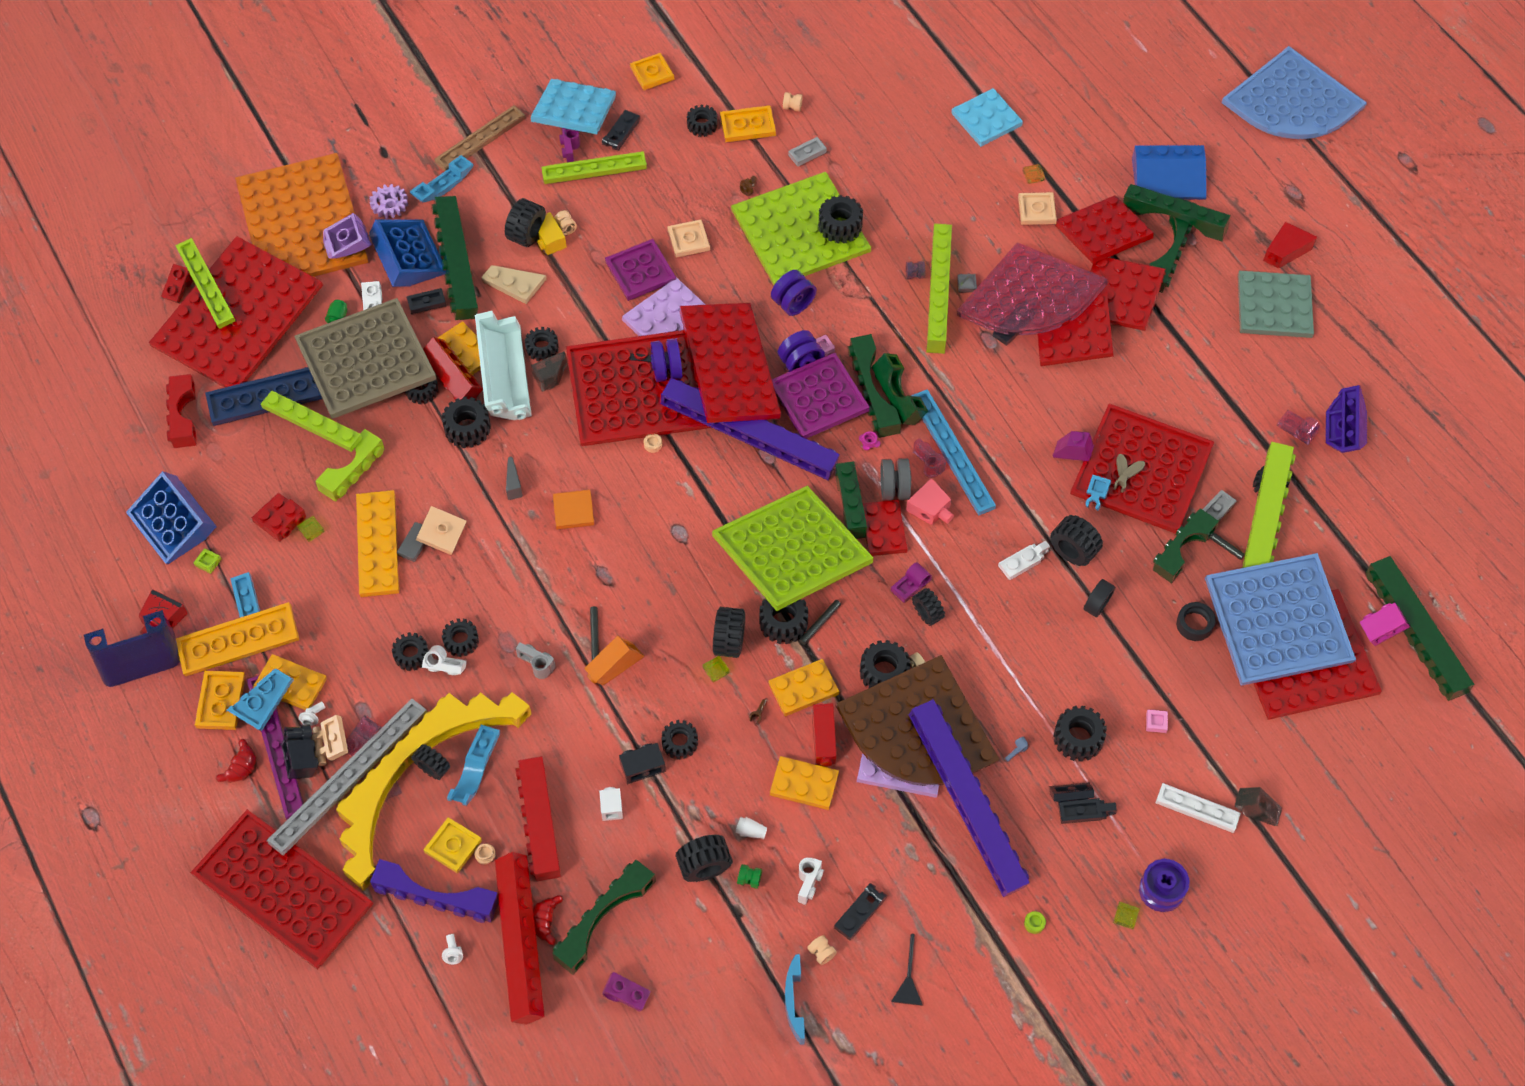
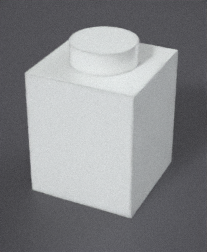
[599,787,623,821]

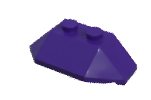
[1325,385,1367,453]

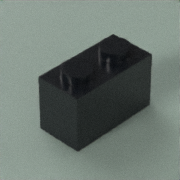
[619,743,666,784]

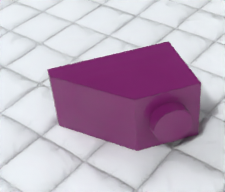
[1053,431,1094,461]

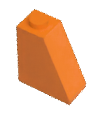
[584,636,644,686]

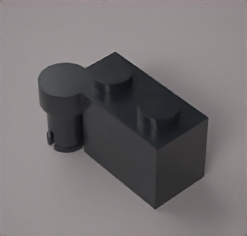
[281,724,318,779]

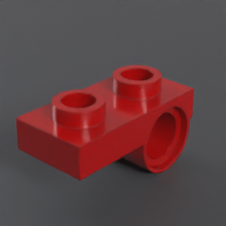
[161,264,193,303]

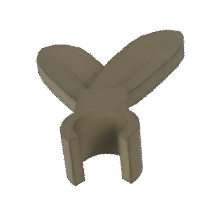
[1114,454,1145,493]

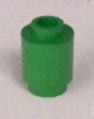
[325,300,347,323]

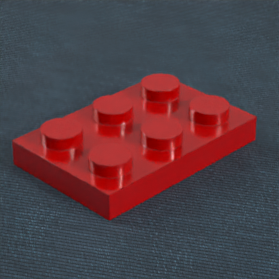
[863,500,907,556]

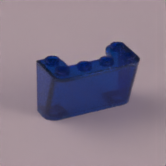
[83,610,180,687]

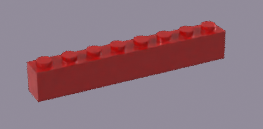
[495,852,545,1025]

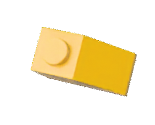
[538,212,567,256]

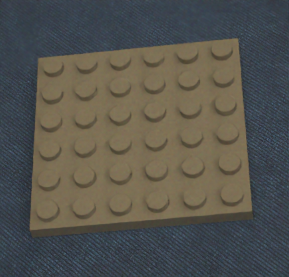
[295,298,436,419]

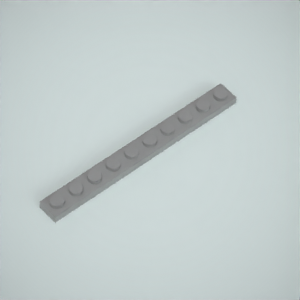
[267,699,427,855]

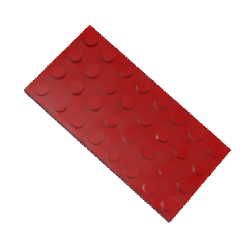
[679,303,781,423]
[190,809,373,970]

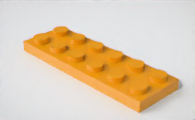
[356,490,399,597]
[176,602,300,676]

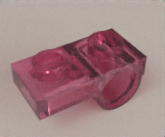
[1277,410,1320,445]
[913,438,946,478]
[346,715,382,756]

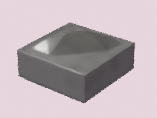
[957,274,977,293]

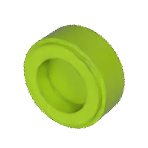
[1024,911,1046,934]

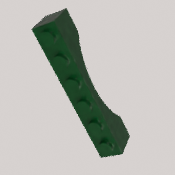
[1123,184,1231,242]
[1149,198,1197,293]
[847,334,901,438]
[552,859,656,975]

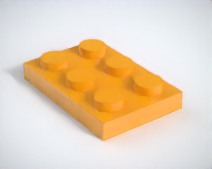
[720,105,776,142]
[438,321,481,375]
[253,654,327,710]
[768,659,839,717]
[195,671,246,730]
[770,756,839,810]

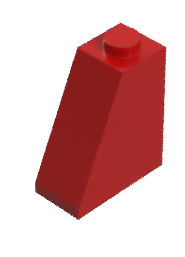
[1263,221,1317,268]
[812,703,836,767]

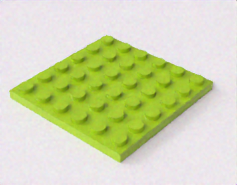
[731,172,871,285]
[712,485,874,611]

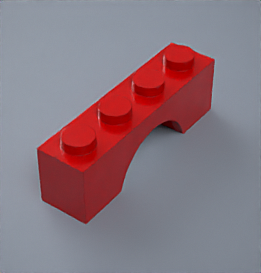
[166,374,197,448]

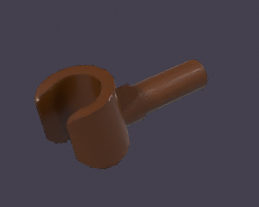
[749,699,767,725]

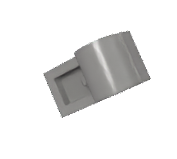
[516,642,555,679]

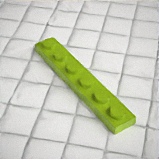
[541,151,647,184]
[175,238,236,329]
[261,391,362,452]

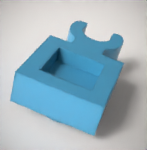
[1086,475,1111,511]

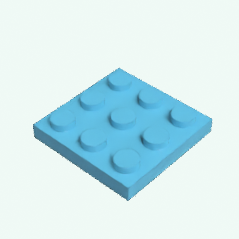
[951,88,1023,147]

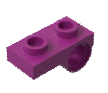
[559,128,580,163]
[891,562,932,603]
[602,972,651,1012]

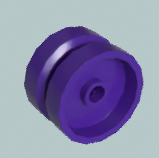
[771,269,817,316]
[777,330,825,372]
[650,338,682,382]
[1139,859,1190,912]

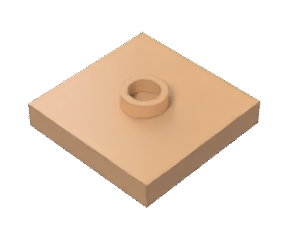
[1018,192,1057,225]
[667,219,710,257]
[416,506,466,555]

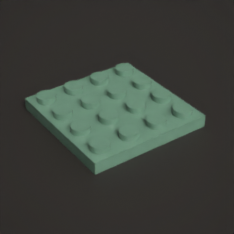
[1238,271,1314,338]

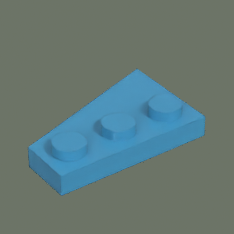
[227,668,294,731]

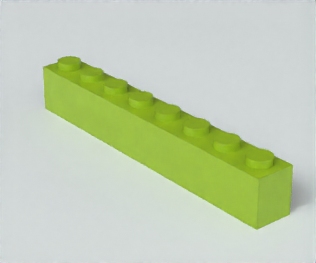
[926,223,952,354]
[1242,441,1296,568]

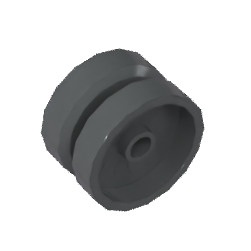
[880,458,911,501]

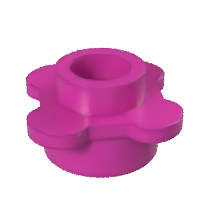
[859,431,880,451]

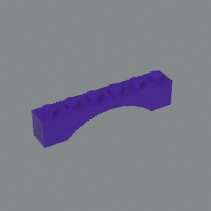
[370,859,499,923]

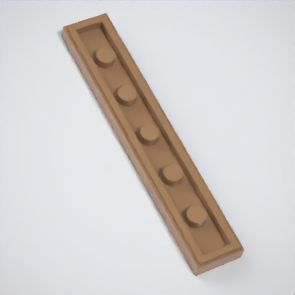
[434,105,526,172]

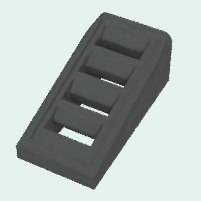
[506,456,523,500]

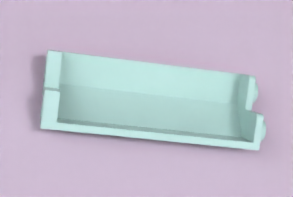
[475,311,532,420]

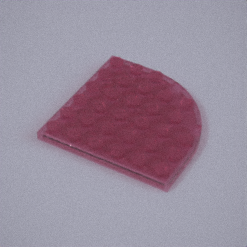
[957,242,1108,335]

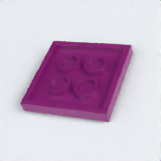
[605,239,676,301]

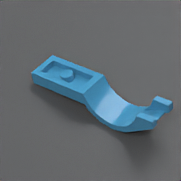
[447,725,500,806]

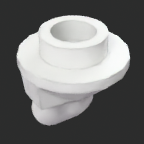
[299,701,325,726]
[442,934,463,965]

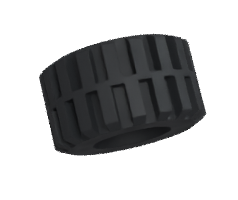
[818,195,863,243]
[504,198,546,247]
[442,397,491,448]
[1050,515,1103,566]
[759,599,808,644]
[712,606,745,658]
[860,640,911,689]
[1053,706,1107,762]
[675,835,733,882]

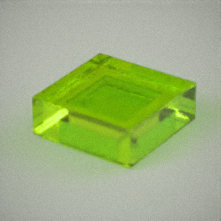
[297,516,325,542]
[703,656,730,682]
[1113,902,1140,929]

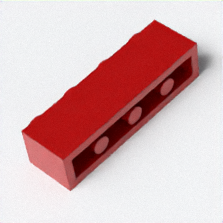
[423,337,483,400]

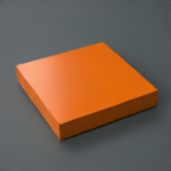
[553,490,594,530]

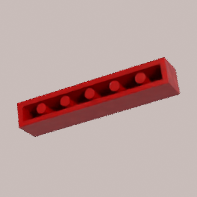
[515,756,561,882]

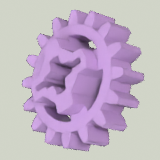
[370,184,408,219]

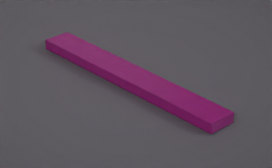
[246,675,304,820]

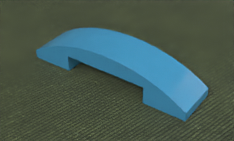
[410,155,473,203]
[785,954,805,1045]

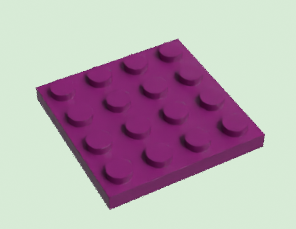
[772,353,869,439]

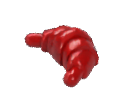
[216,739,257,783]
[533,895,563,945]

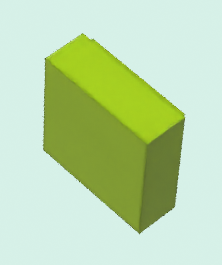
[194,548,222,574]

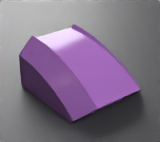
[323,213,371,259]

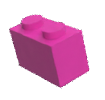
[1360,603,1410,646]

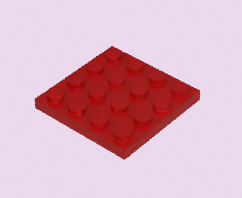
[1055,195,1154,264]
[1081,258,1166,331]
[1035,293,1114,366]

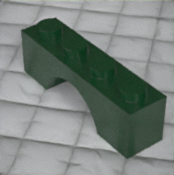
[871,353,928,425]
[835,462,867,539]
[1153,508,1219,584]

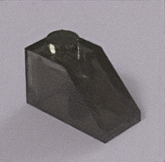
[531,351,567,392]
[1235,787,1282,826]

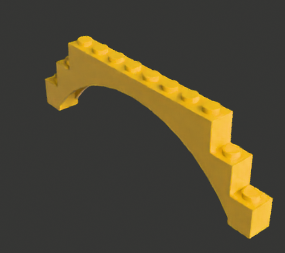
[336,692,531,891]

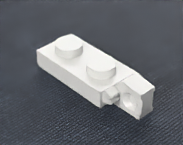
[998,541,1050,580]

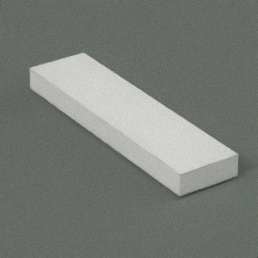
[1155,783,1241,833]

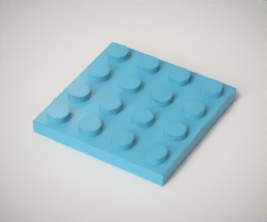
[531,79,616,134]

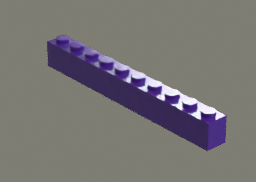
[660,378,840,480]
[909,699,1029,898]

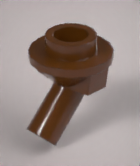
[739,176,757,196]

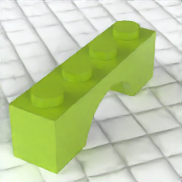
[315,429,385,502]

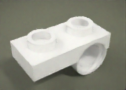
[361,281,382,310]
[422,645,466,675]
[798,858,824,905]

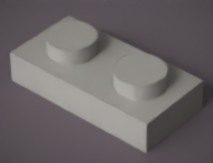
[788,137,827,167]
[1202,490,1236,521]

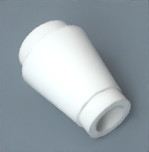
[735,817,767,839]

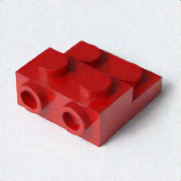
[251,492,307,542]

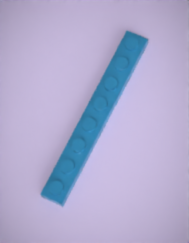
[911,389,996,516]

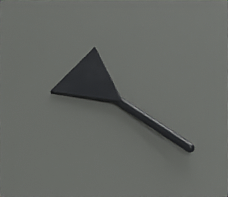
[891,934,923,1006]

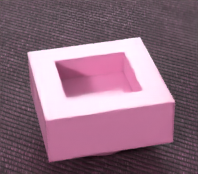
[816,335,835,356]
[1146,710,1168,733]

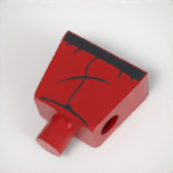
[139,589,187,639]

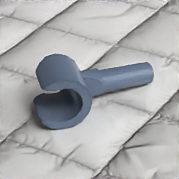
[1005,737,1028,762]

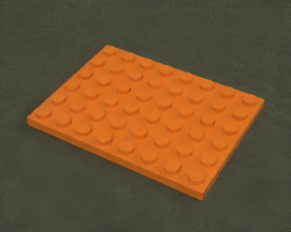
[235,153,368,277]

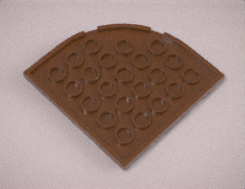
[836,655,1000,786]

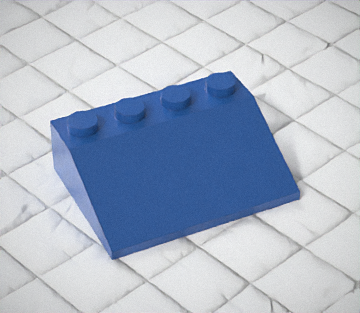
[1132,145,1206,200]
[369,219,446,287]
[126,471,217,564]

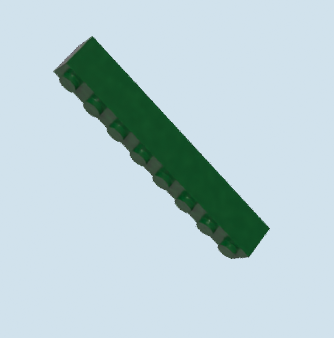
[431,196,478,320]
[1366,556,1475,701]

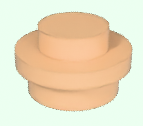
[475,844,496,864]

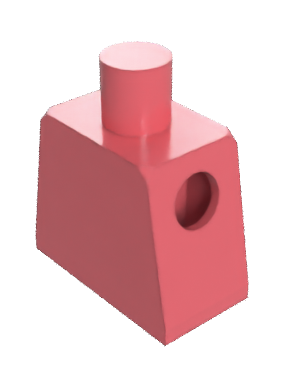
[906,479,954,525]

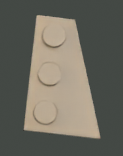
[481,265,546,304]

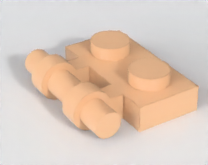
[311,715,348,766]

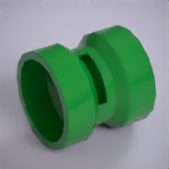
[737,864,762,889]

